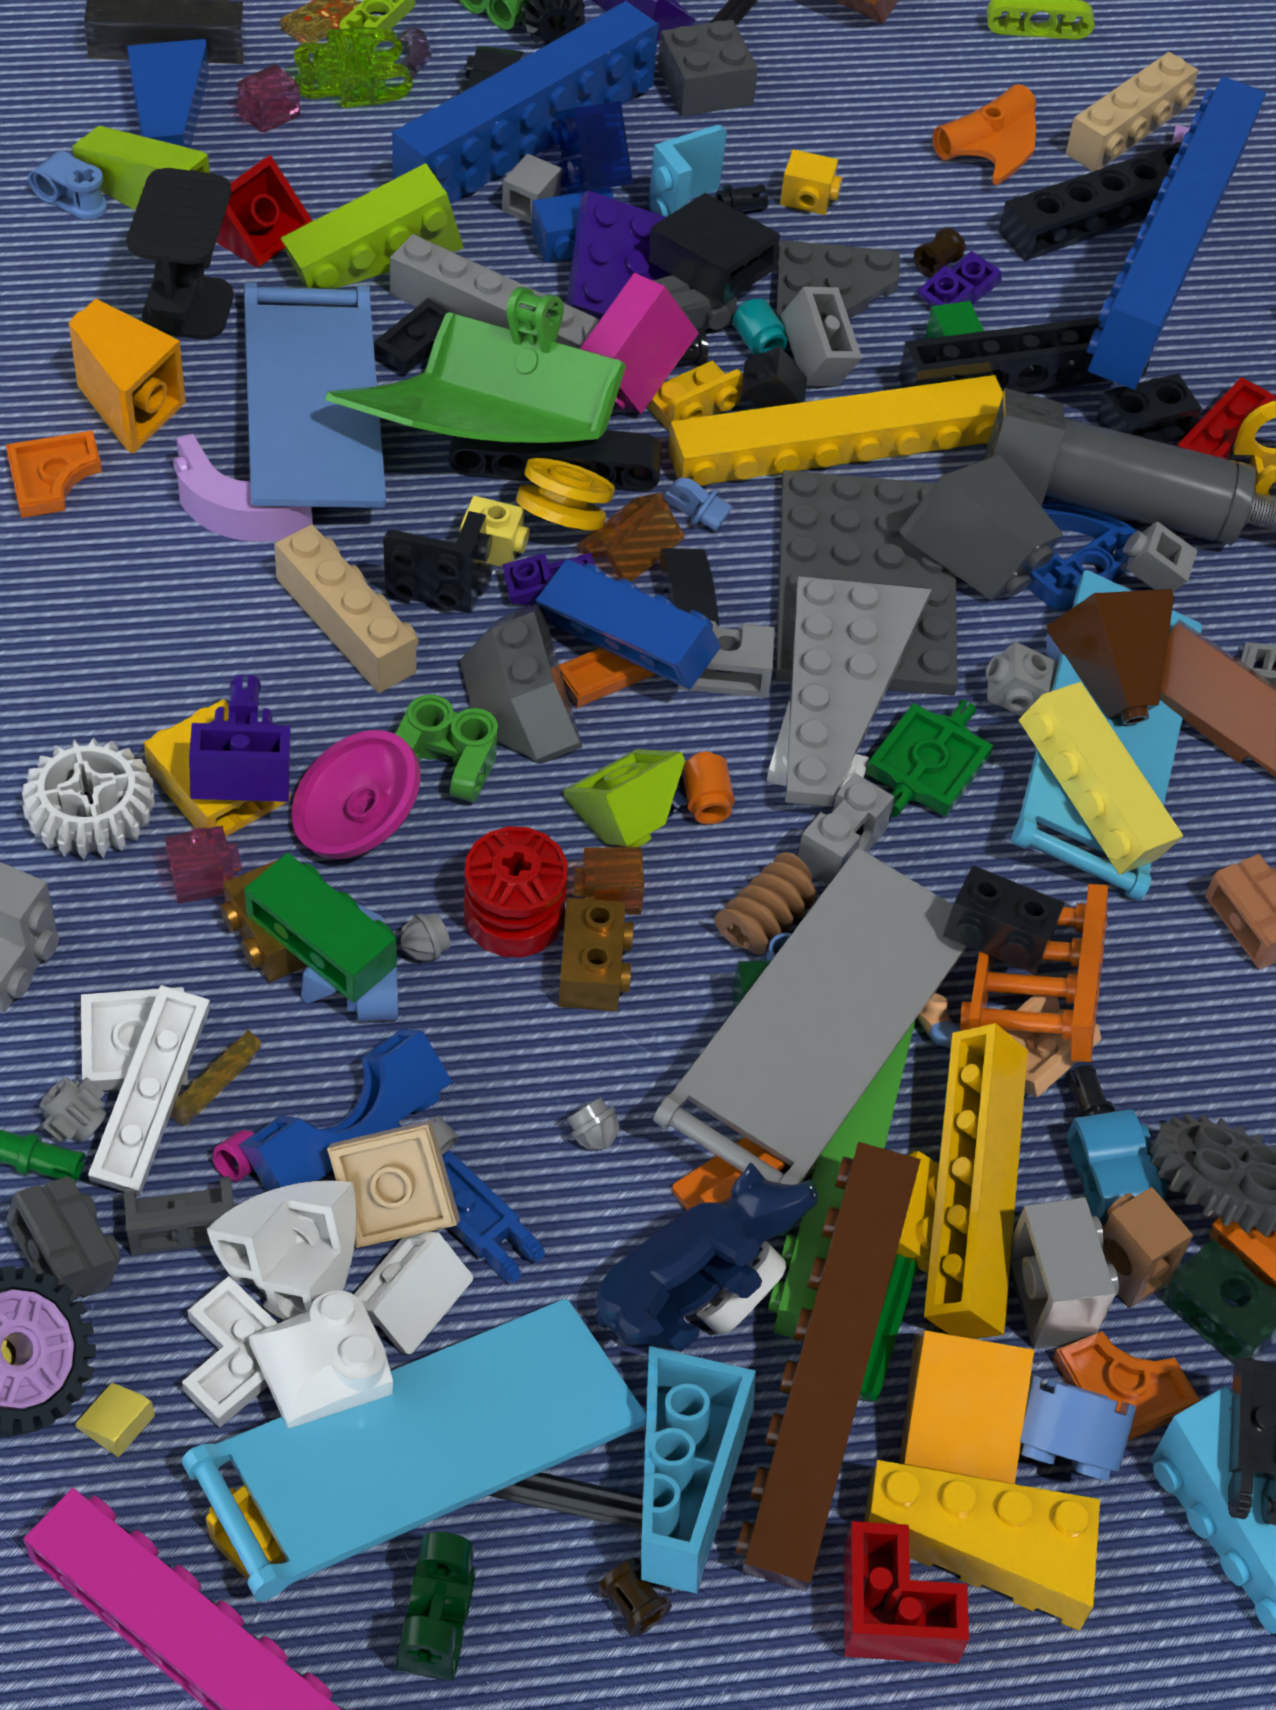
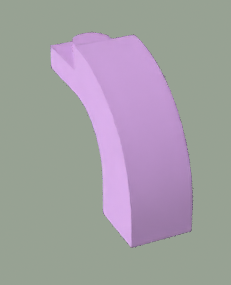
[173,433,313,542]

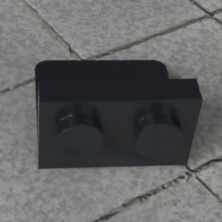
[383,511,492,614]

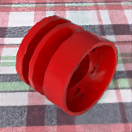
[464,826,568,958]

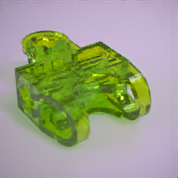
[294,27,413,108]

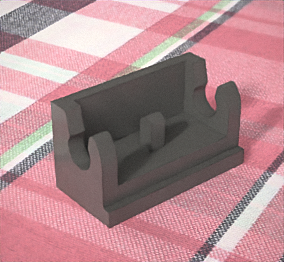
[123,1176,234,1256]

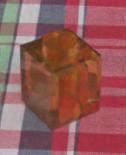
[573,847,644,915]

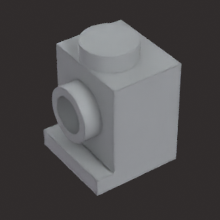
[1123,521,1197,592]

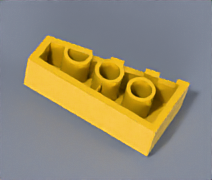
[864,1460,1100,1631]

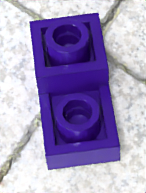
[917,250,1002,306]
[502,552,595,605]

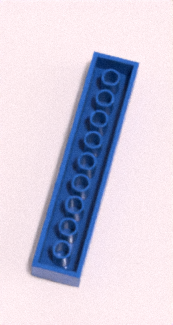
[1086,76,1267,390]

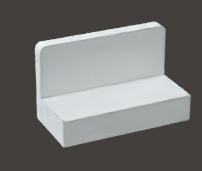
[354,1232,473,1355]

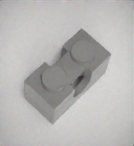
[677,621,775,698]
[798,773,894,886]

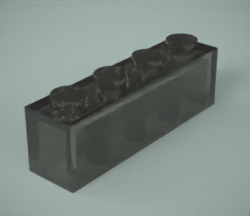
[84,0,246,64]

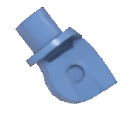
[662,477,733,532]

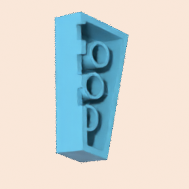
[641,1346,756,1594]
[1150,1386,1276,1634]

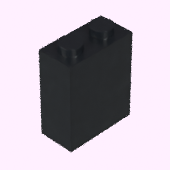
[649,193,780,304]

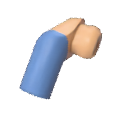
[918,993,960,1048]

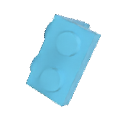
[648,125,727,217]

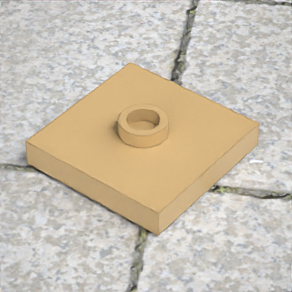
[327,1120,460,1248]

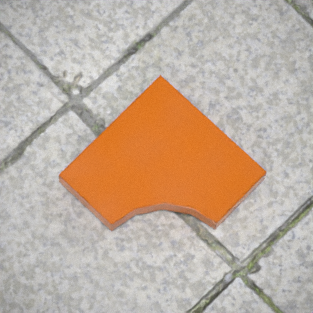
[5,430,102,518]
[1053,1331,1201,1441]

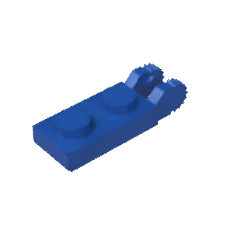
[442,1150,546,1284]

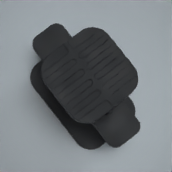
[126,168,234,339]

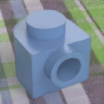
[347,967,398,1021]

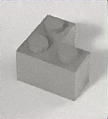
[0,862,59,1013]

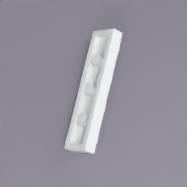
[88,985,211,1196]

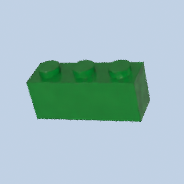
[244,852,397,1003]

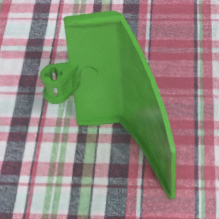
[325,287,626,443]

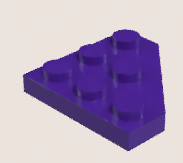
[566,191,673,320]

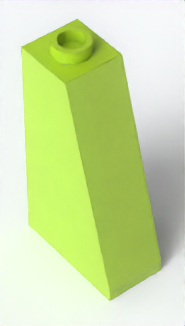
[72,125,210,211]

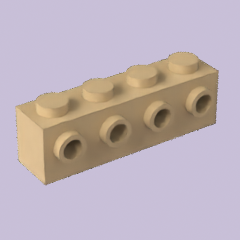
[1065,52,1199,172]
[274,524,419,693]

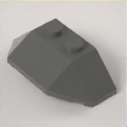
[460,603,583,764]

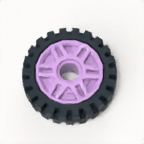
[0,1266,96,1438]

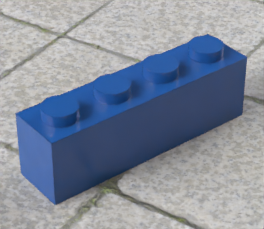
[536,559,721,690]

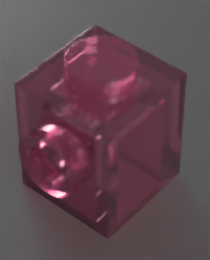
[236,64,300,134]
[164,826,242,904]

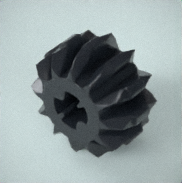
[521,0,585,45]

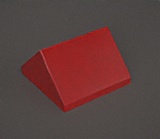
[216,154,313,268]

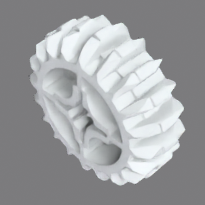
[22,737,155,860]

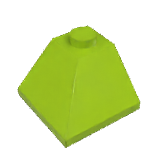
[562,749,685,849]

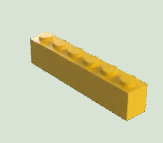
[924,1023,1028,1339]

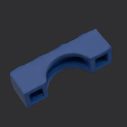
[239,1029,452,1192]

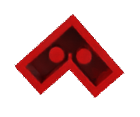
[843,1521,969,1664]

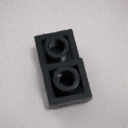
[660,548,719,626]

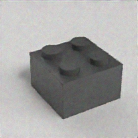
[658,20,758,117]

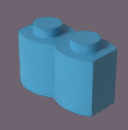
[1066,1109,1167,1225]

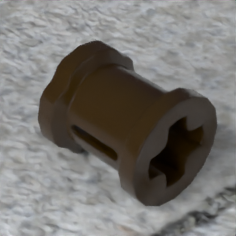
[913,227,966,278]
[598,1557,672,1637]

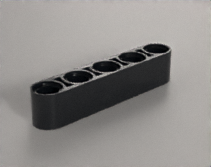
[448,430,662,492]

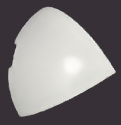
[207,1181,356,1321]

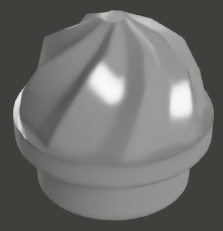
[400,913,450,961]
[566,1097,619,1149]

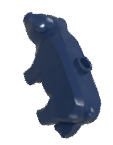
[596,1162,818,1352]

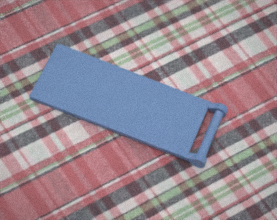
[244,282,386,508]

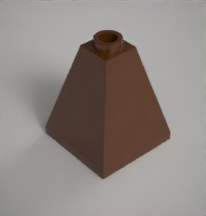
[1047,589,1174,725]

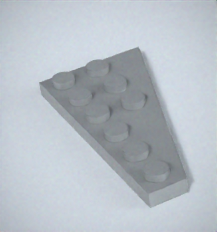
[785,576,932,807]

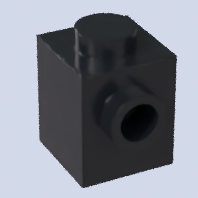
[742,346,807,409]

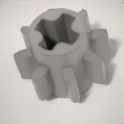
[40,1077,106,1141]

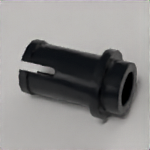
[715,184,769,212]
[1064,1065,1115,1118]

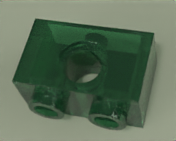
[1161,1239,1276,1365]

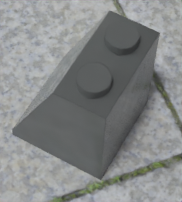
[899,454,1063,600]

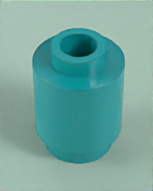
[732,298,788,355]

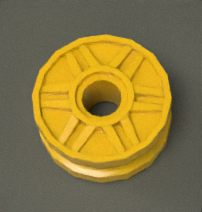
[516,458,615,530]

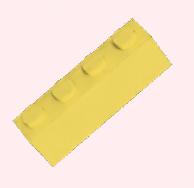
[1019,682,1183,875]

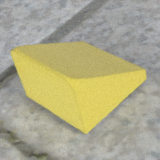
[75,1383,155,1458]

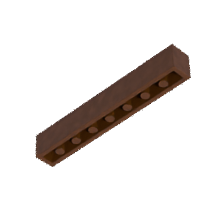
[735,1142,921,1592]

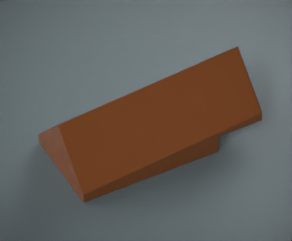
[1160,619,1276,778]

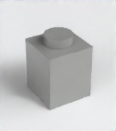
[502,153,562,224]

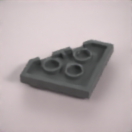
[775,240,900,324]

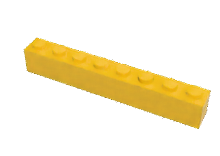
[668,375,1003,486]

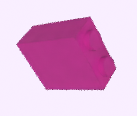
[580,273,699,414]

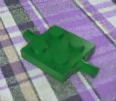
[866,700,994,817]

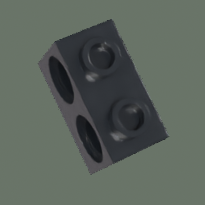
[1096,373,1202,443]

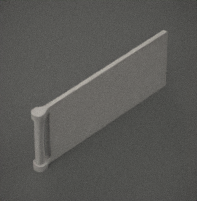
[653,849,967,1185]

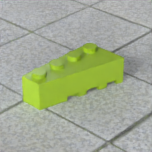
[281,163,464,289]

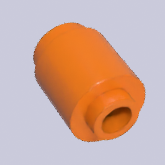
[682,752,735,824]

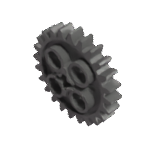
[1150,1114,1276,1237]

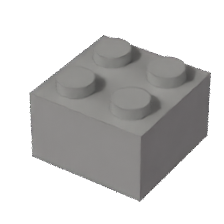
[1010,1197,1119,1350]

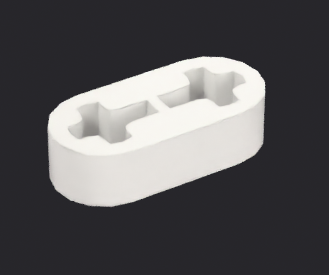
[696,1241,786,1335]

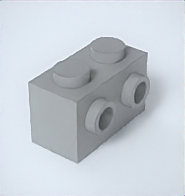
[780,286,862,386]

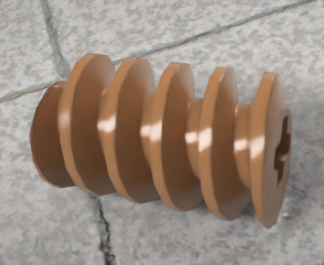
[715,852,818,955]

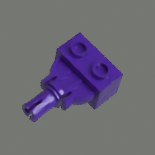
[189,674,291,802]

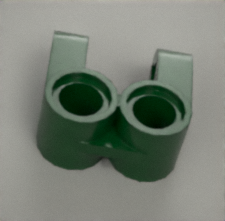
[396,1531,476,1682]

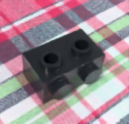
[943,865,1065,974]

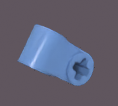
[28,150,108,220]

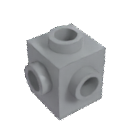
[986,642,1058,716]

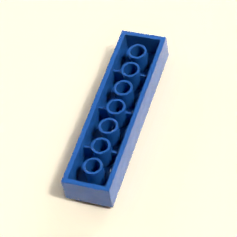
[392,1,658,204]

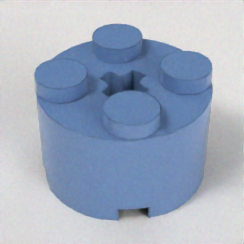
[1020,1374,1137,1481]

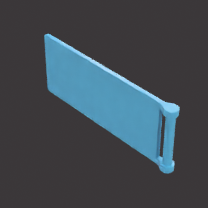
[1011,570,1202,901]
[182,1299,646,1601]

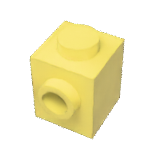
[460,495,530,567]

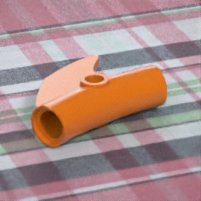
[932,84,1036,185]

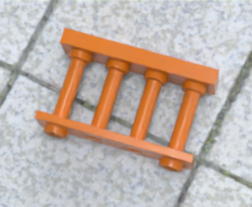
[960,884,1108,1063]

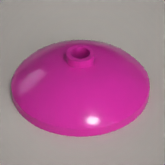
[291,730,421,859]

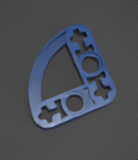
[1027,501,1136,610]

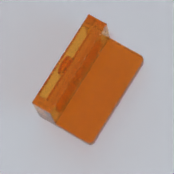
[577,493,684,582]

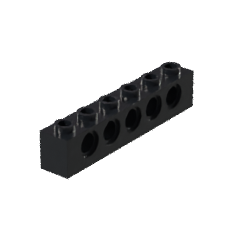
[999,141,1182,262]
[898,317,1151,393]

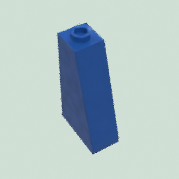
[127,39,209,148]

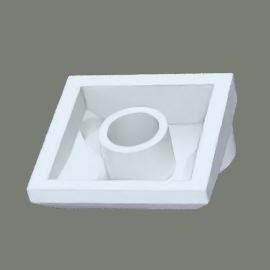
[249,1290,393,1429]

